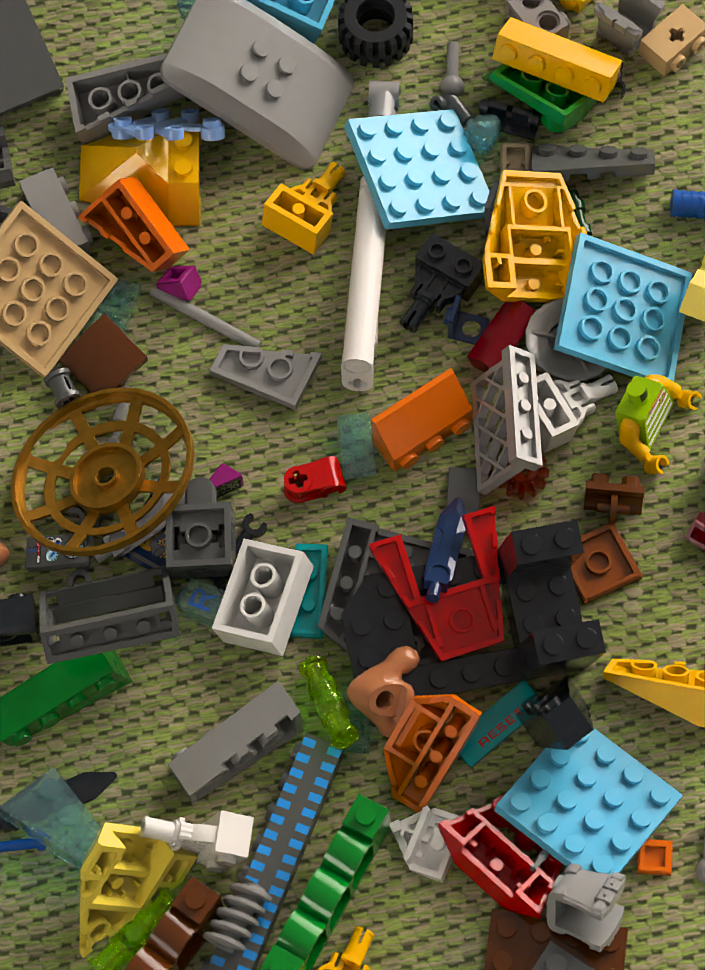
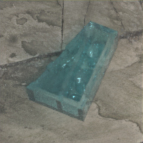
[0,767,101,870]

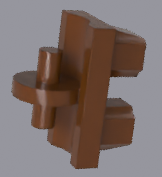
[583,473,645,523]

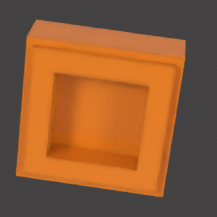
[637,839,672,876]

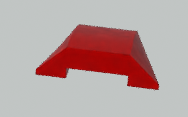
[437,795,563,919]

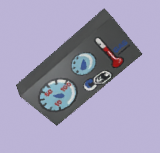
[25,534,92,572]

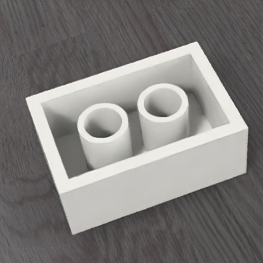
[212,539,314,656]

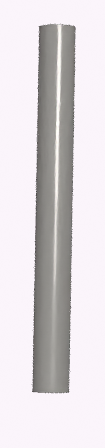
[150,285,262,347]

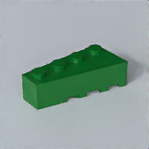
[0,650,133,747]

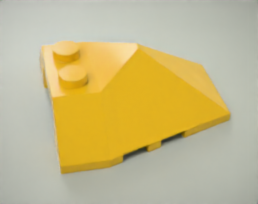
[79,117,203,226]
[482,170,588,303]

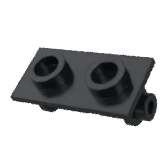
[476,98,542,141]

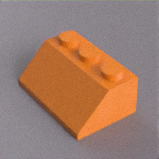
[371,368,473,472]

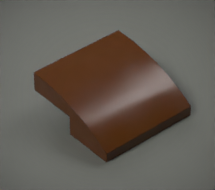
[60,313,148,393]

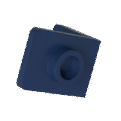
[444,295,490,345]

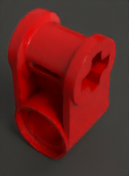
[284,456,347,503]

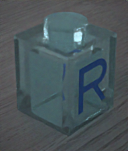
[176,578,225,629]

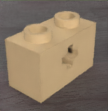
[638,4,705,76]

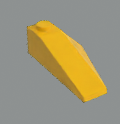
[602,659,705,727]

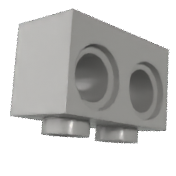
[505,0,570,39]

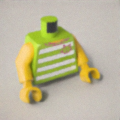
[616,374,702,475]

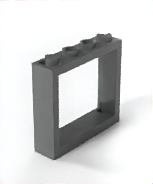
[39,566,180,664]

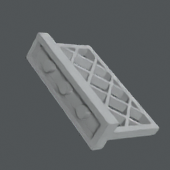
[471,345,543,495]

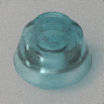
[464,115,501,155]

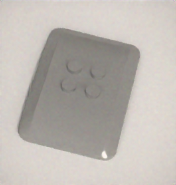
[160,0,354,169]

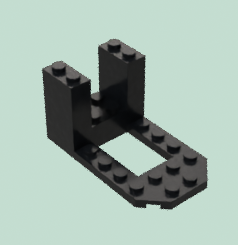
[341,520,606,696]

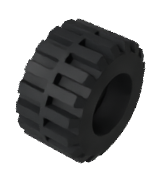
[338,0,413,68]

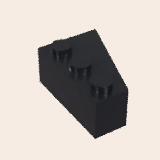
[516,676,594,750]

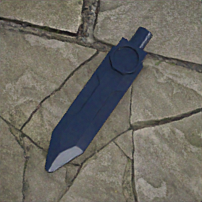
[423,497,466,603]

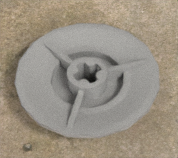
[525,298,607,381]

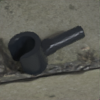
[608,62,626,99]

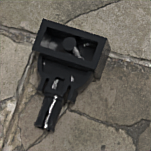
[399,233,484,333]

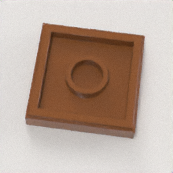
[571,523,643,605]

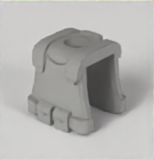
[594,0,665,57]
[547,863,626,952]

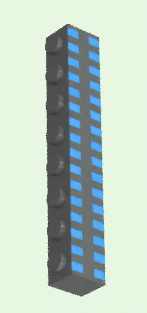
[201,733,344,970]

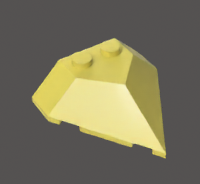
[79,823,198,958]

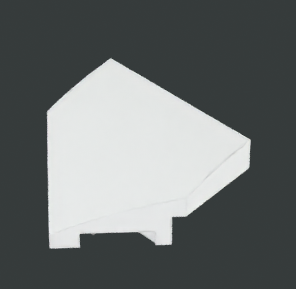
[390,805,459,883]

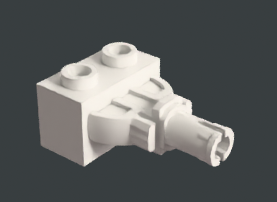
[536,372,618,453]
[139,810,254,873]

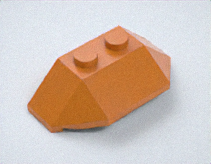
[383,694,482,813]

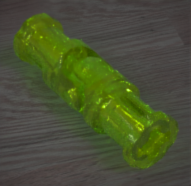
[298,655,359,749]
[87,889,174,970]

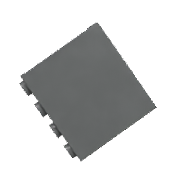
[0,0,64,117]

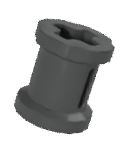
[44,368,82,409]

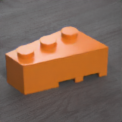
[77,176,190,272]

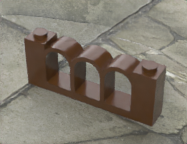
[124,876,223,970]

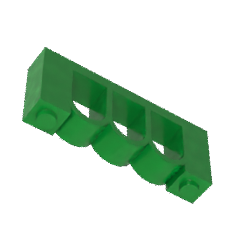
[259,794,390,970]

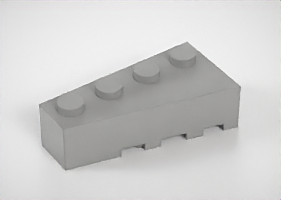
[66,53,184,144]
[168,681,303,804]

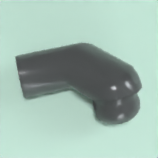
[430,95,474,126]

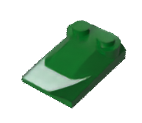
[482,64,596,133]

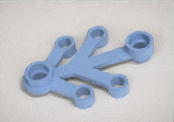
[108,108,225,141]

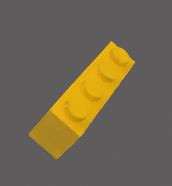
[492,17,622,103]

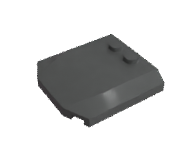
[318,517,473,666]

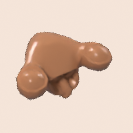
[346,646,420,738]

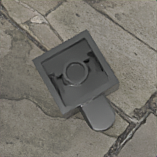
[166,477,236,579]

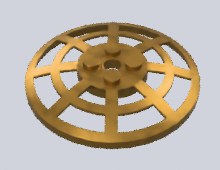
[11,387,195,557]

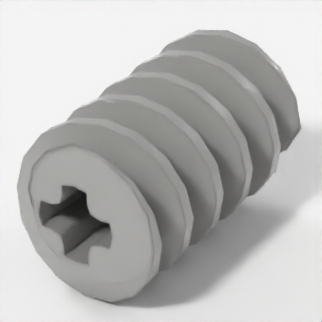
[203,875,272,954]

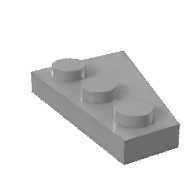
[209,344,322,411]

